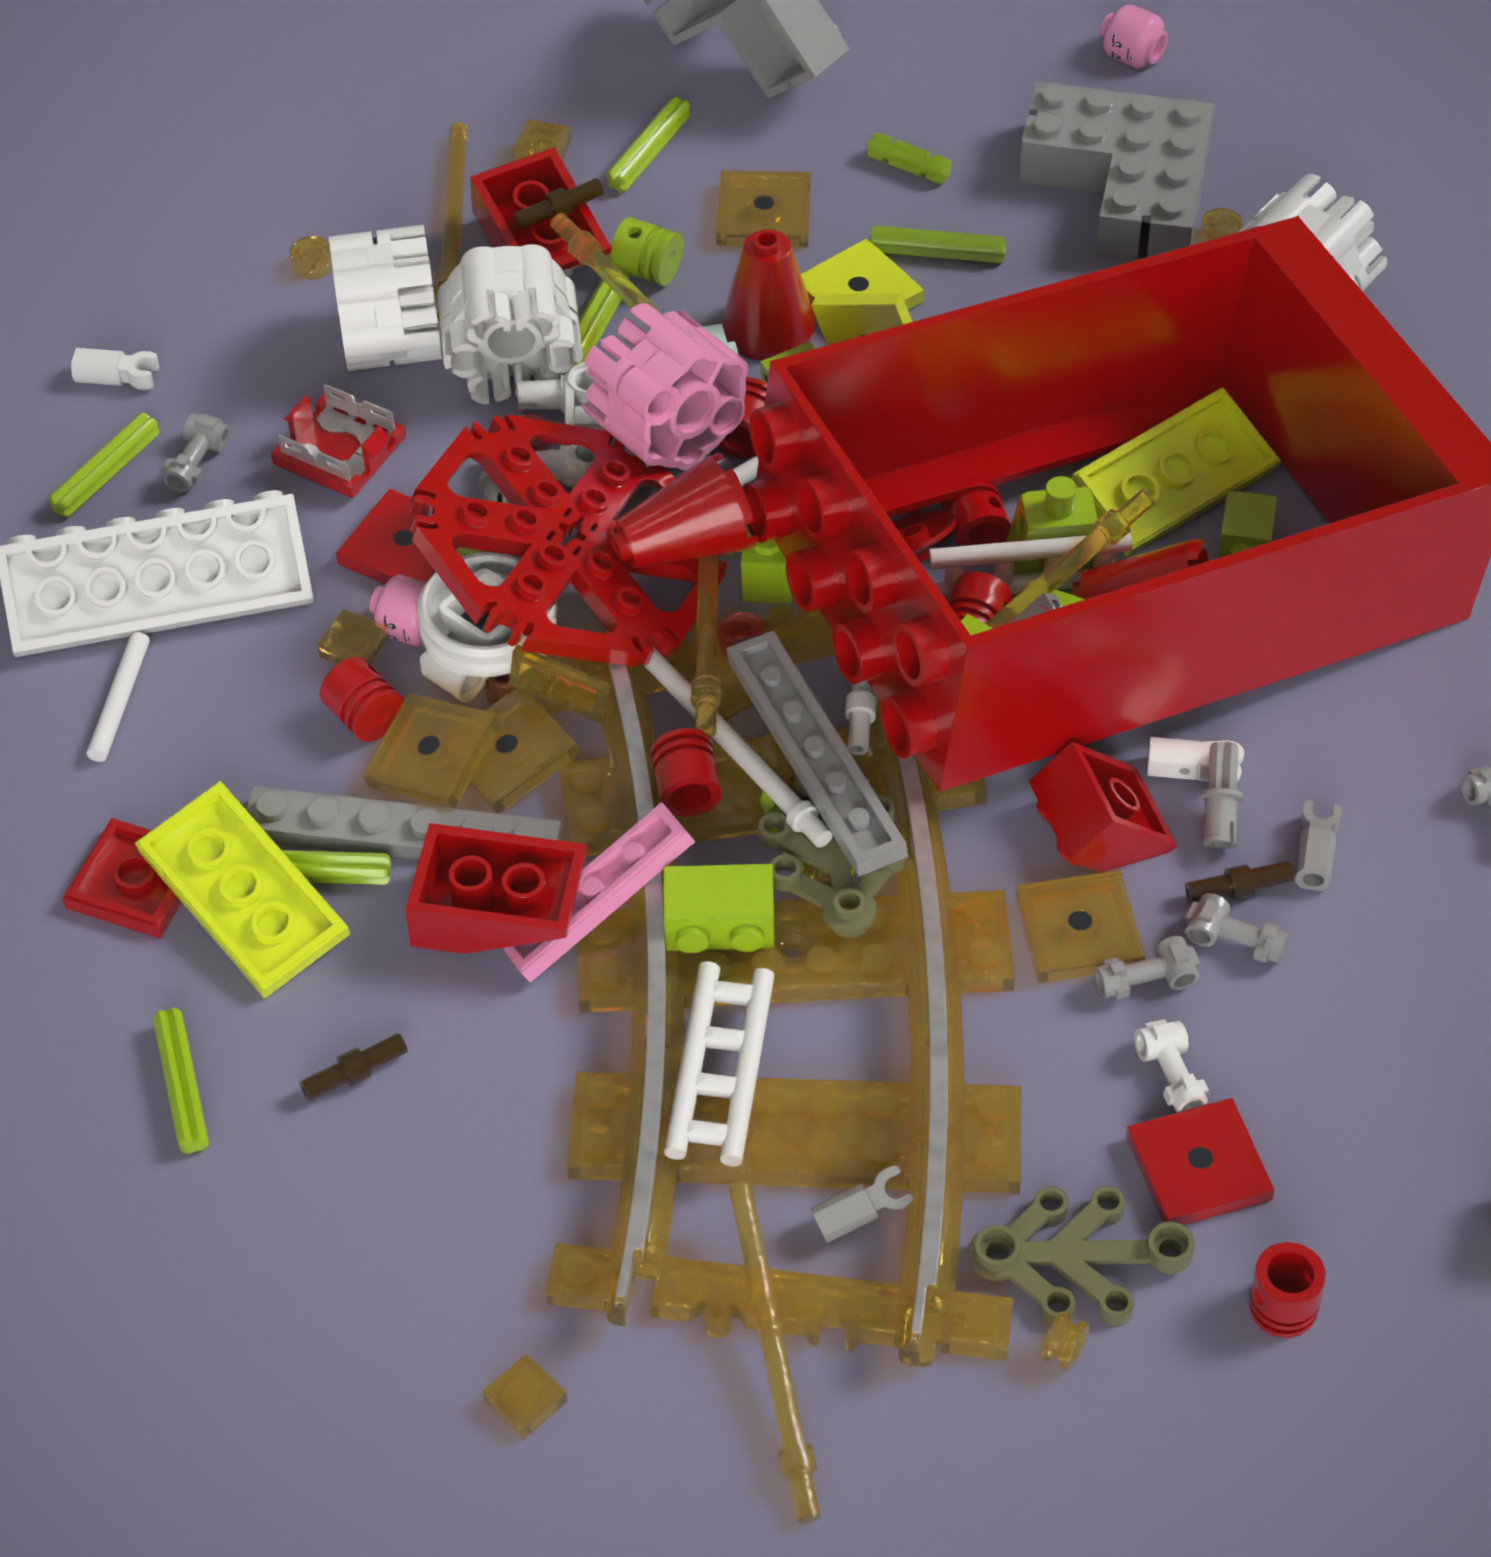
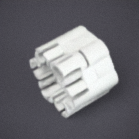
[1238,174,1387,291]
[329,224,442,371]
[437,244,583,404]

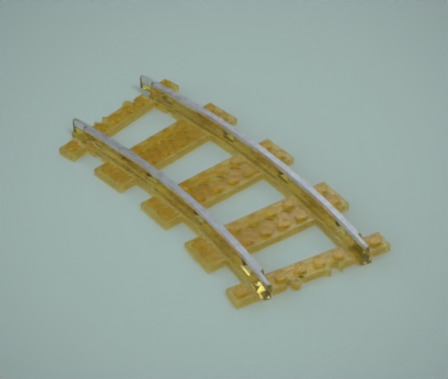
[535,604,1021,1367]

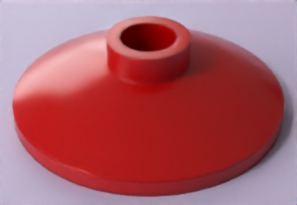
[893,511,956,562]

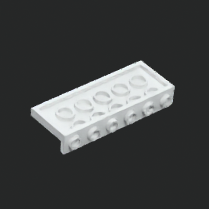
[0,490,314,657]

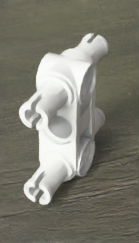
[518,362,650,489]

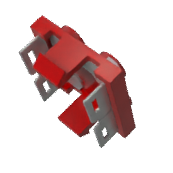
[271,383,406,499]

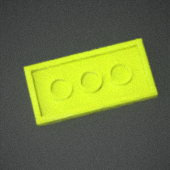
[1070,387,1281,557]
[135,781,350,999]

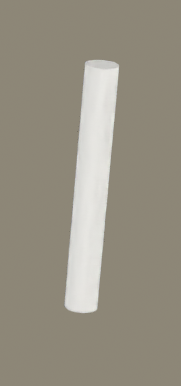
[86,632,150,762]

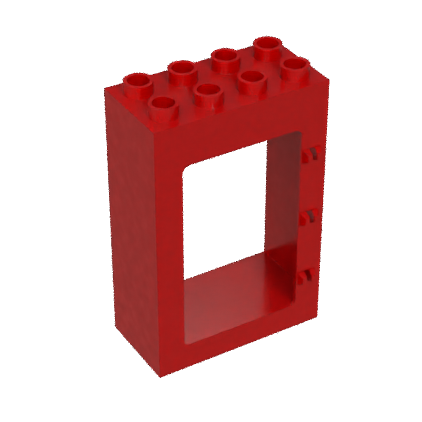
[742,216,1491,792]

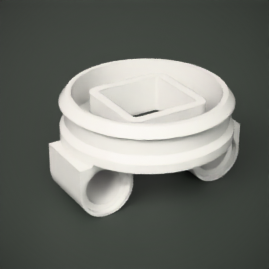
[417,552,557,703]

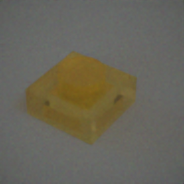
[514,119,571,161]
[317,609,388,664]
[483,1354,567,1439]

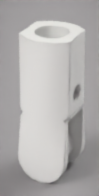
[1147,737,1244,782]

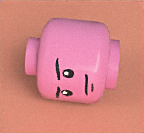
[1100,4,1168,69]
[369,574,426,647]

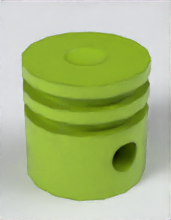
[609,217,684,286]

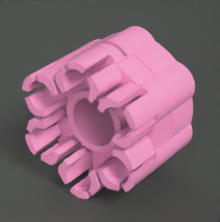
[583,303,748,471]

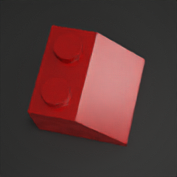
[1028,742,1177,873]

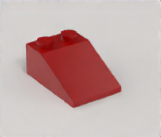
[470,147,612,271]
[405,823,588,954]

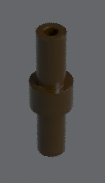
[513,178,604,231]
[1185,861,1294,903]
[299,1033,408,1101]

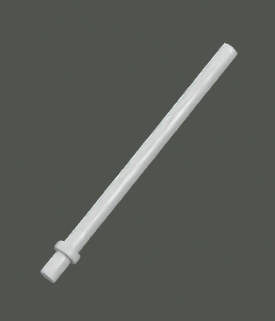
[644,647,833,848]

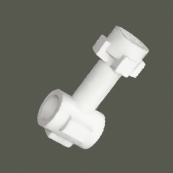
[1134,1019,1209,1113]

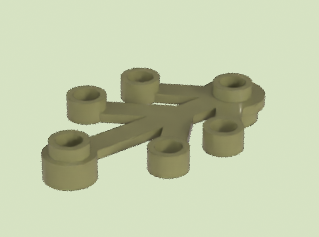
[758,775,907,938]
[968,1185,1195,1327]

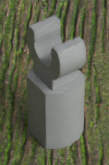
[1295,800,1343,891]
[811,1166,915,1243]

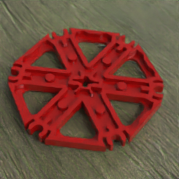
[409,414,727,667]

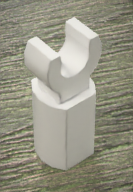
[71,348,159,390]

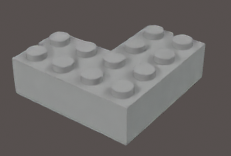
[644,0,850,98]
[1019,81,1215,261]

